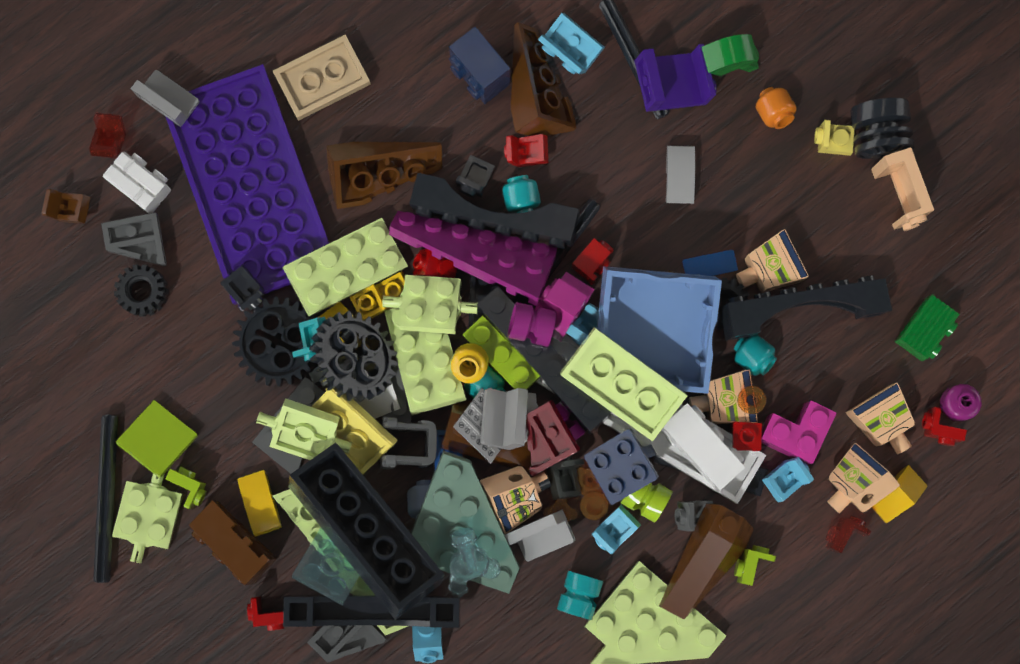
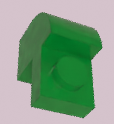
[701,34,759,76]

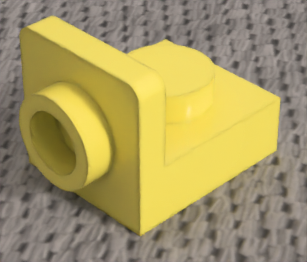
[814,120,854,155]

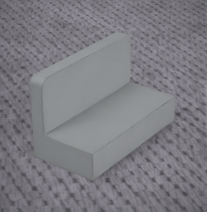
[130,70,199,127]
[480,388,528,450]
[505,509,575,561]

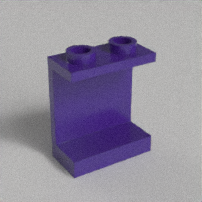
[635,44,717,112]

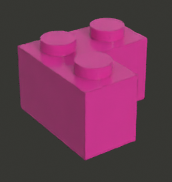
[535,272,594,342]
[761,400,836,465]

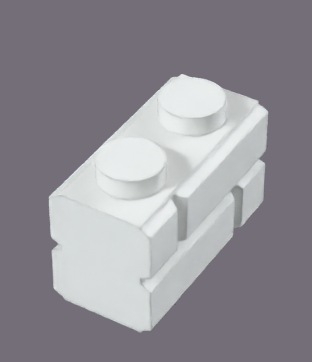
[103,152,171,214]

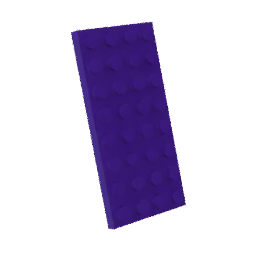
[165,64,329,305]

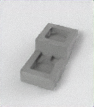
[666,145,695,204]

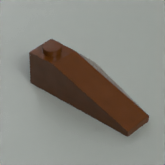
[511,22,577,136]
[326,141,442,209]
[441,398,548,477]
[659,504,754,619]

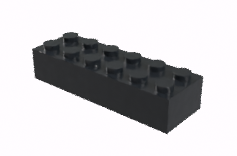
[288,443,445,620]

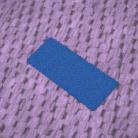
[682,250,738,276]

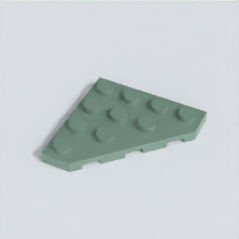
[411,450,519,594]

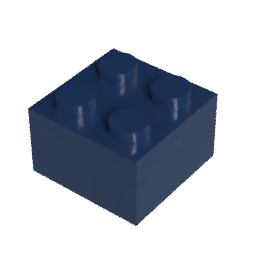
[449,27,510,104]

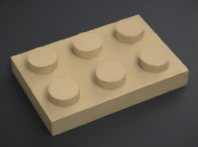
[273,35,371,121]

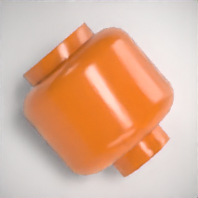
[755,87,797,129]

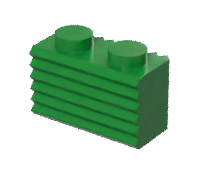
[895,295,960,361]

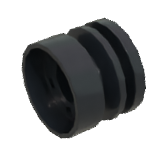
[850,98,915,159]

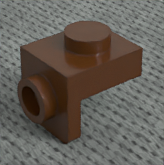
[42,189,91,224]

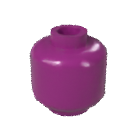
[940,384,982,421]

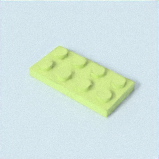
[283,218,408,317]
[384,308,466,415]
[560,327,687,442]

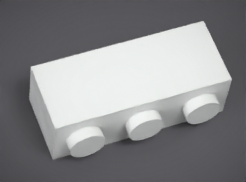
[662,403,746,491]

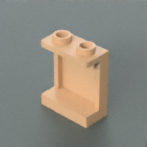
[871,147,934,231]

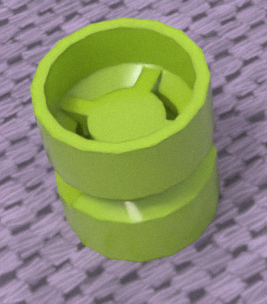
[620,483,673,523]

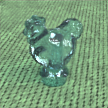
[448,528,501,597]

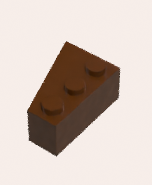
[189,500,278,586]

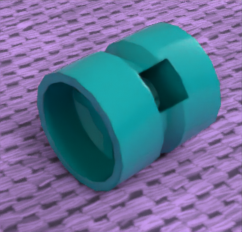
[557,571,603,620]

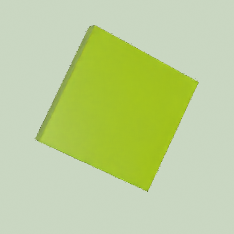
[116,400,197,478]

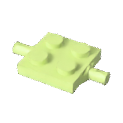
[382,275,478,334]
[256,398,352,460]
[112,474,183,563]

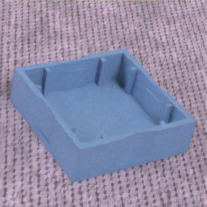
[597,266,722,394]

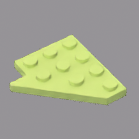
[584,561,726,664]

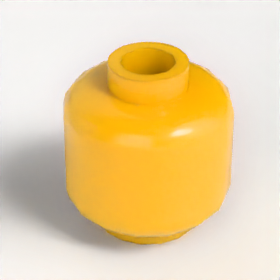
[451,343,489,383]

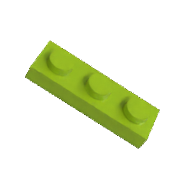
[462,316,540,390]

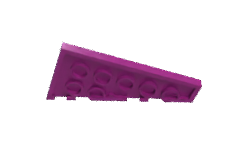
[389,211,557,306]

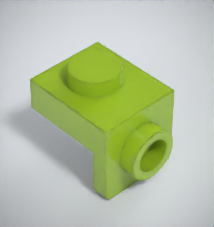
[165,467,207,509]
[734,545,776,586]

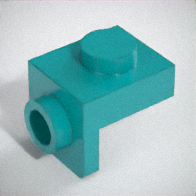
[292,317,326,361]

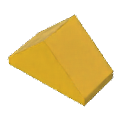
[872,465,927,523]

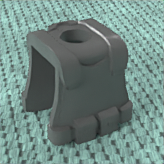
[380,417,437,470]

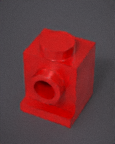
[571,239,614,285]

